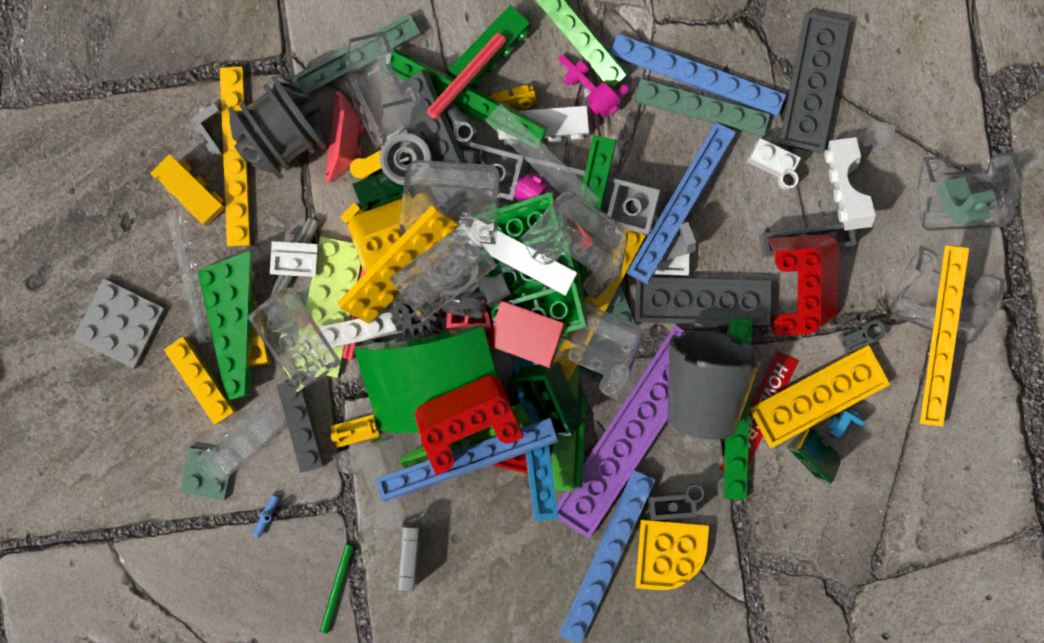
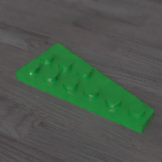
[197,250,255,401]

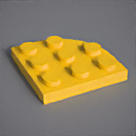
[635,519,709,590]

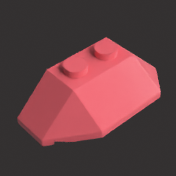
[325,91,365,183]

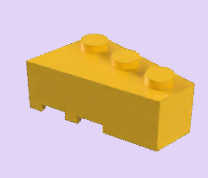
[150,154,225,226]

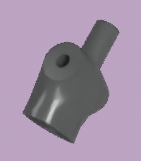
[468,273,512,307]

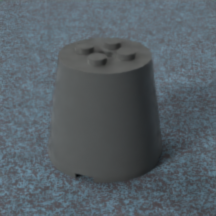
[668,330,762,439]

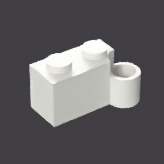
[747,138,801,190]

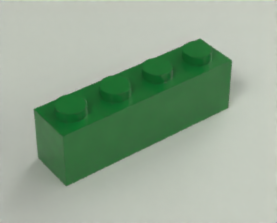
[448,4,530,89]

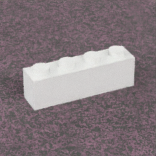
[498,106,589,146]

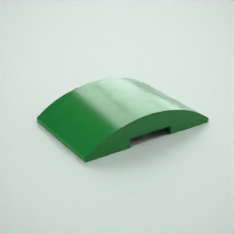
[473,192,588,351]
[354,325,499,433]

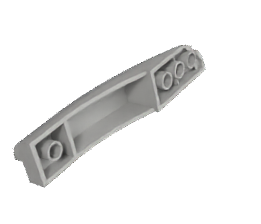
[456,139,663,235]

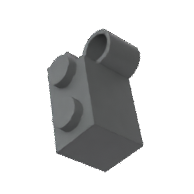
[648,483,704,520]

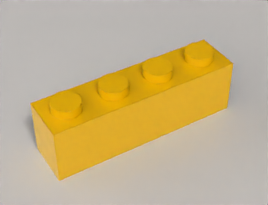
[164,337,238,425]

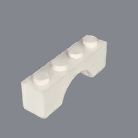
[824,137,875,230]

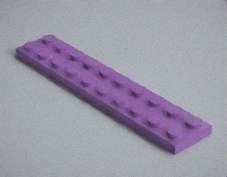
[557,325,684,539]

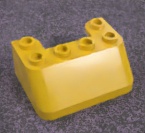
[348,191,456,273]

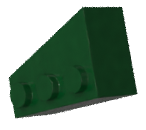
[352,160,429,212]

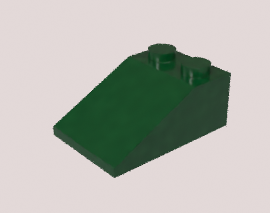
[786,429,841,484]

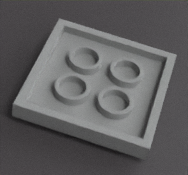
[73,278,165,369]

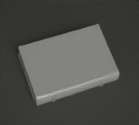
[398,524,421,591]

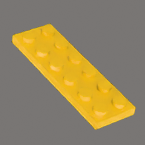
[337,205,463,324]
[750,345,890,448]

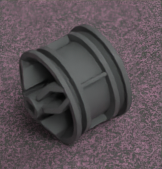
[228,75,326,180]

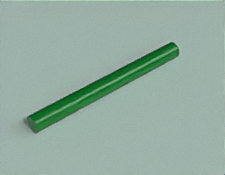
[574,397,587,488]
[320,544,354,634]

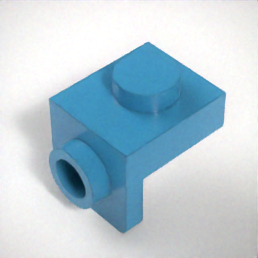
[828,409,865,439]

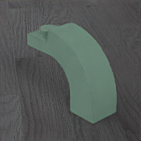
[937,177,996,225]

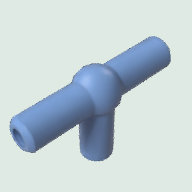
[252,494,280,538]

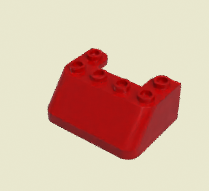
[769,234,839,336]
[415,376,525,476]

